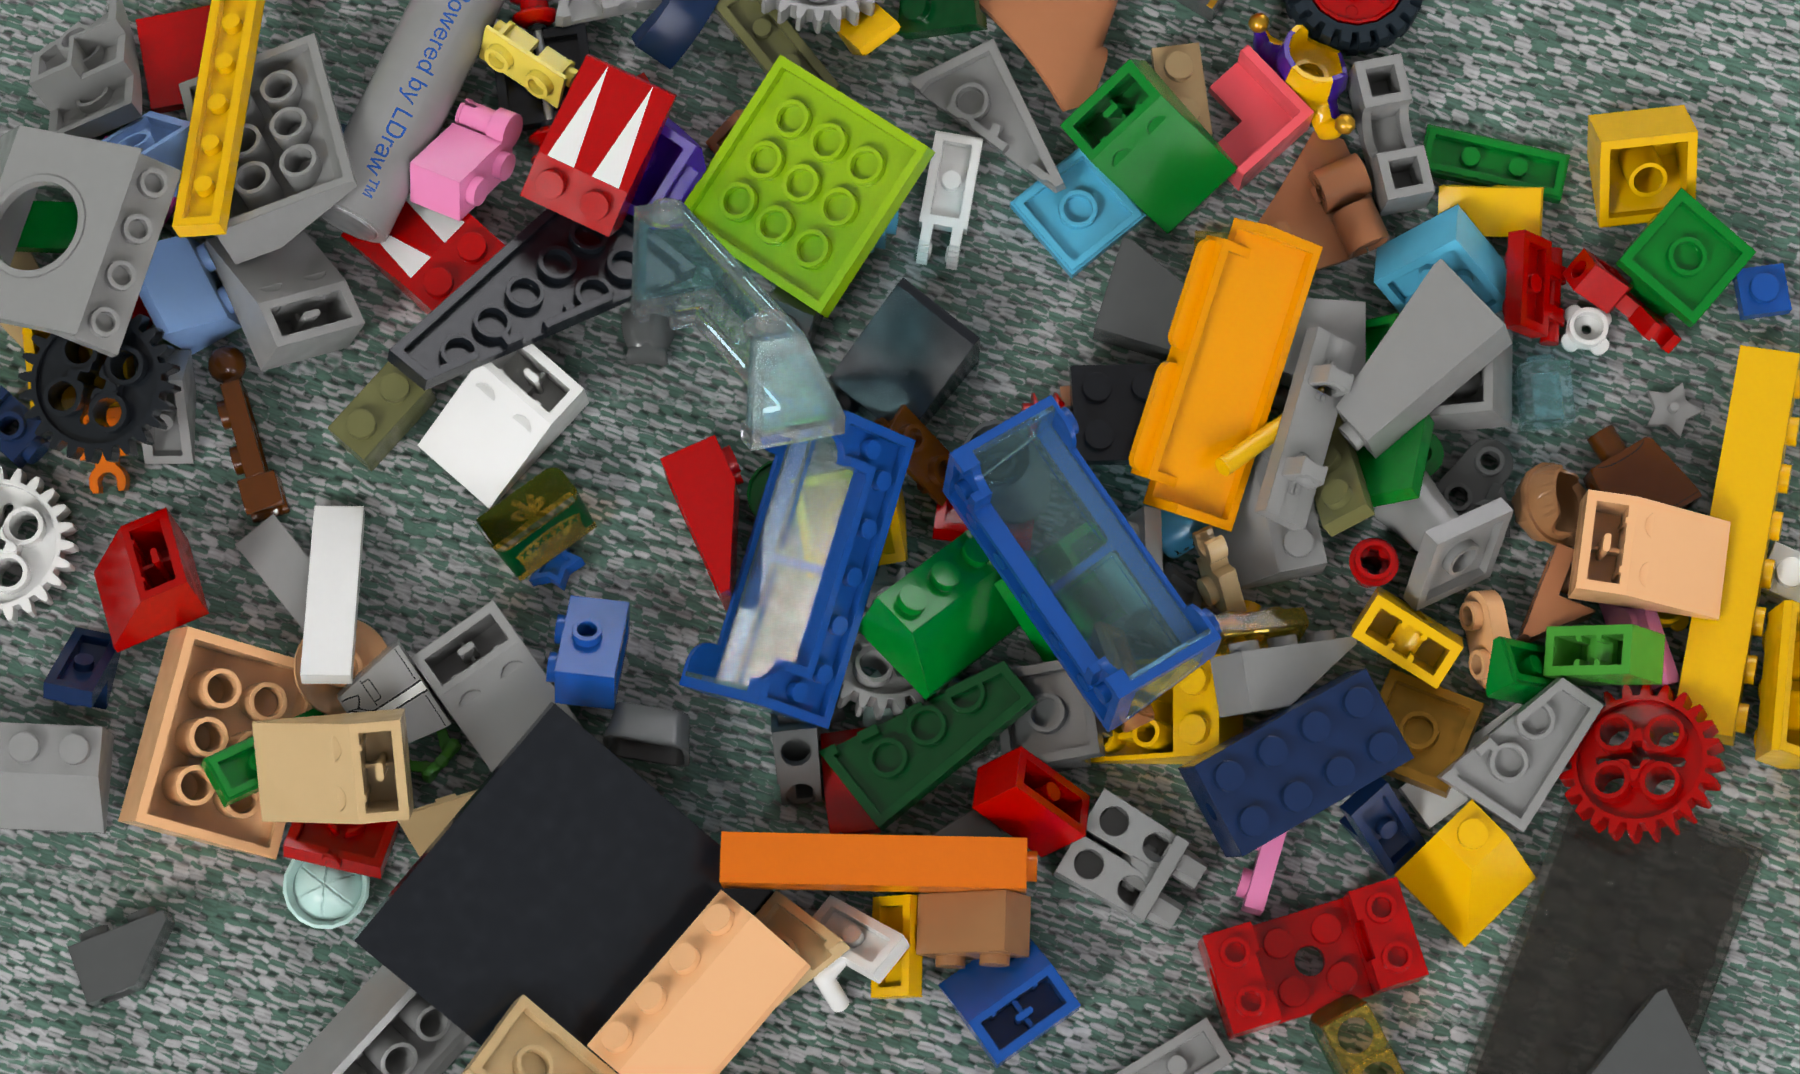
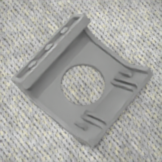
[0,125,182,357]

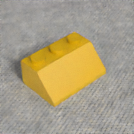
[1754,600,1800,769]

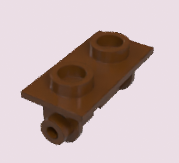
[874,404,950,506]

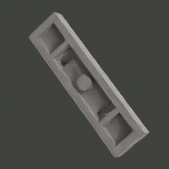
[1254,326,1357,531]

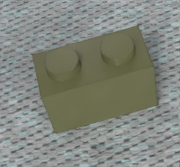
[328,361,437,472]

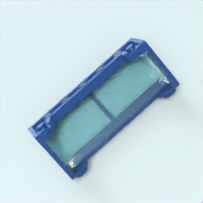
[942,395,1222,732]
[679,398,916,729]

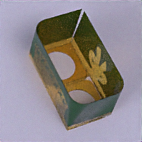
[473,467,597,581]
[1309,994,1405,1074]

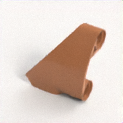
[979,0,1118,112]
[1258,131,1391,272]

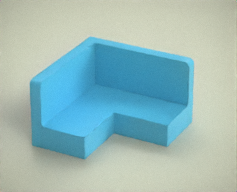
[1374,204,1506,313]

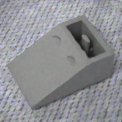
[205,230,365,372]
[410,600,582,772]

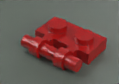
[1502,229,1566,346]

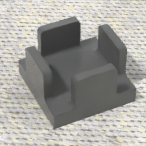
[999,660,1113,772]

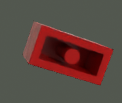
[972,746,1090,857]

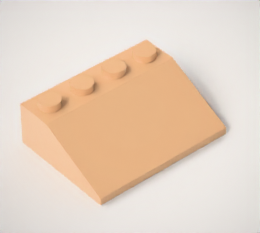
[118,626,313,860]

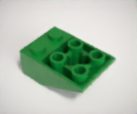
[1060,59,1238,234]

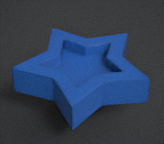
[529,537,586,591]

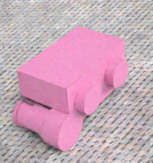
[410,98,523,221]

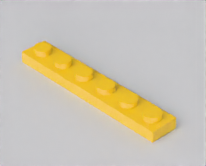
[172,0,265,238]

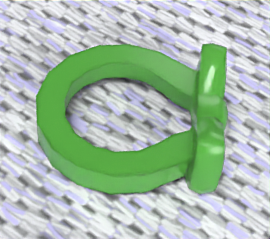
[410,728,462,784]

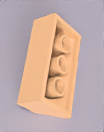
[587,890,811,1074]

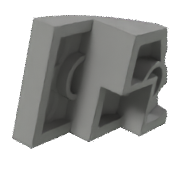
[29,0,142,139]

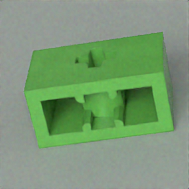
[1543,624,1665,686]

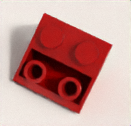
[94,507,209,653]

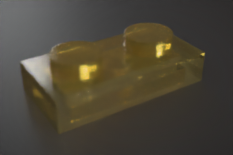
[1214,606,1310,655]

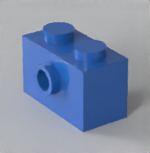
[546,595,630,710]

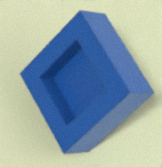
[1733,263,1792,320]

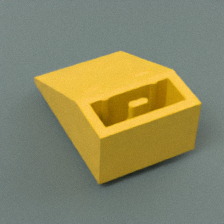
[1091,654,1243,764]

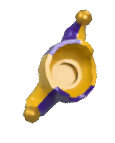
[1248,13,1355,140]

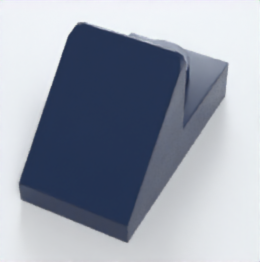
[43,627,121,710]
[1339,777,1426,877]

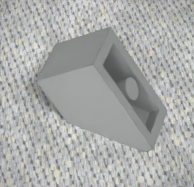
[135,349,196,464]

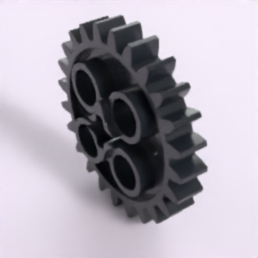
[18,313,181,464]

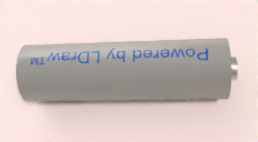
[320,0,505,243]

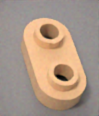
[1459,590,1511,689]

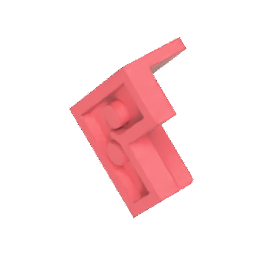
[1208,45,1314,191]

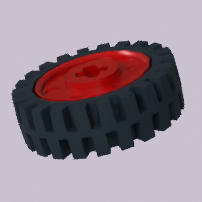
[1283,0,1423,56]

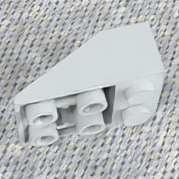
[417,344,589,510]

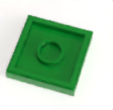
[1356,414,1435,507]

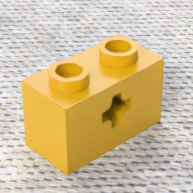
[1351,586,1464,689]

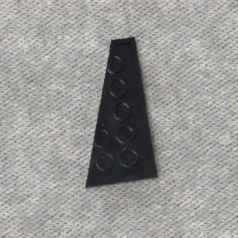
[387,208,694,391]

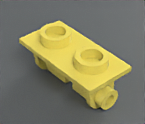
[479,20,578,109]

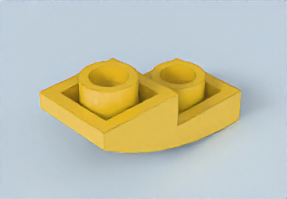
[1438,184,1544,237]

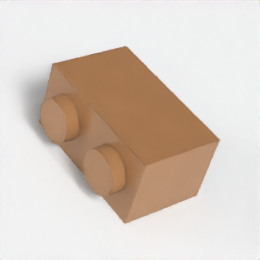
[916,890,1031,969]

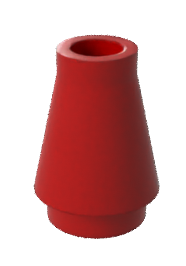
[1349,538,1399,588]

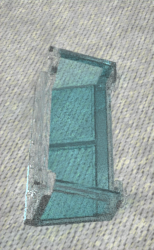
[631,198,846,451]

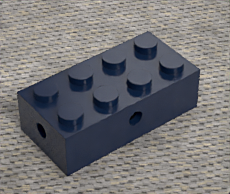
[1178,668,1414,857]

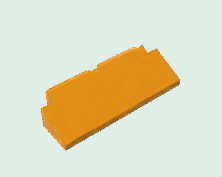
[1129,218,1323,532]

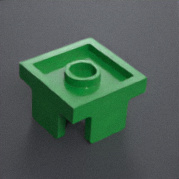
[1615,188,1756,328]

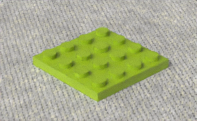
[674,54,935,318]

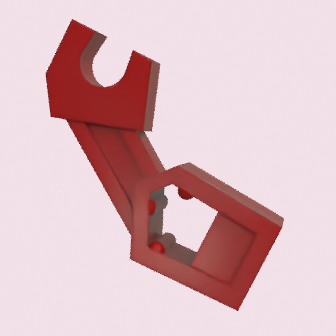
[1562,248,1682,354]

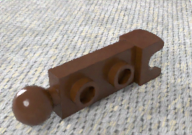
[208,346,290,523]

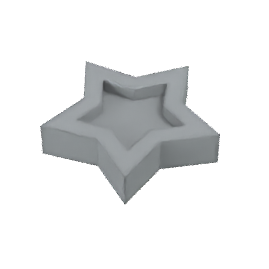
[1646,382,1702,439]

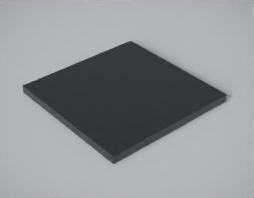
[352,702,774,1074]

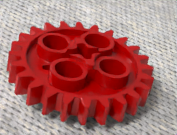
[1559,684,1726,844]

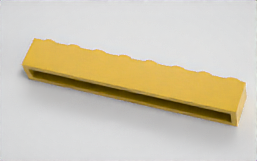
[1673,345,1800,746]

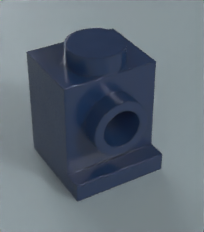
[0,385,53,469]

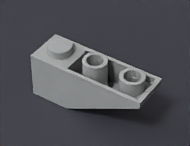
[1210,629,1357,718]

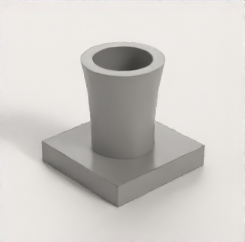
[1375,471,1514,611]

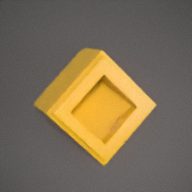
[837,2,901,56]

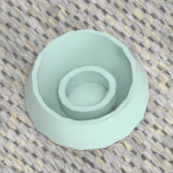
[283,859,370,929]

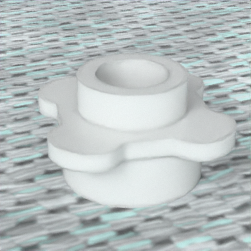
[1560,305,1612,356]

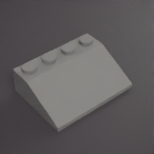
[179,33,357,265]

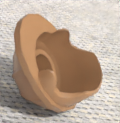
[1511,462,1586,547]

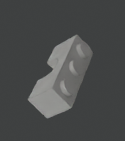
[1346,53,1435,217]

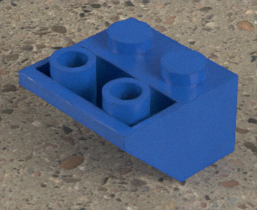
[938,939,1081,1069]

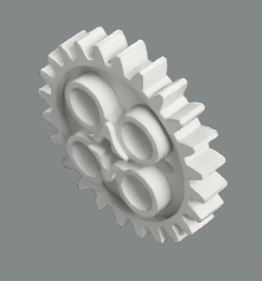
[0,466,79,625]

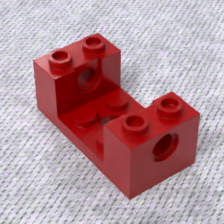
[1197,877,1429,1040]

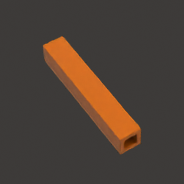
[719,831,1037,895]

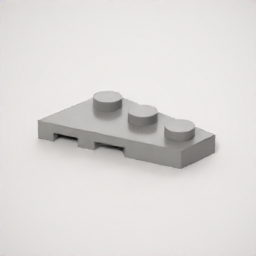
[1436,677,1604,832]

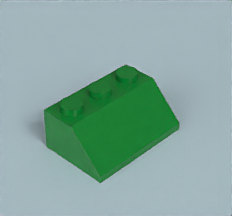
[858,529,1020,700]

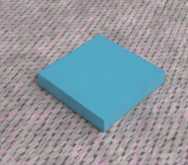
[1010,148,1146,279]

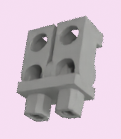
[1052,788,1208,930]

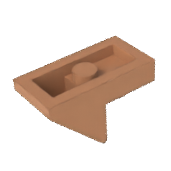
[1516,543,1595,643]

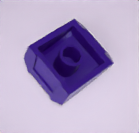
[627,118,707,227]

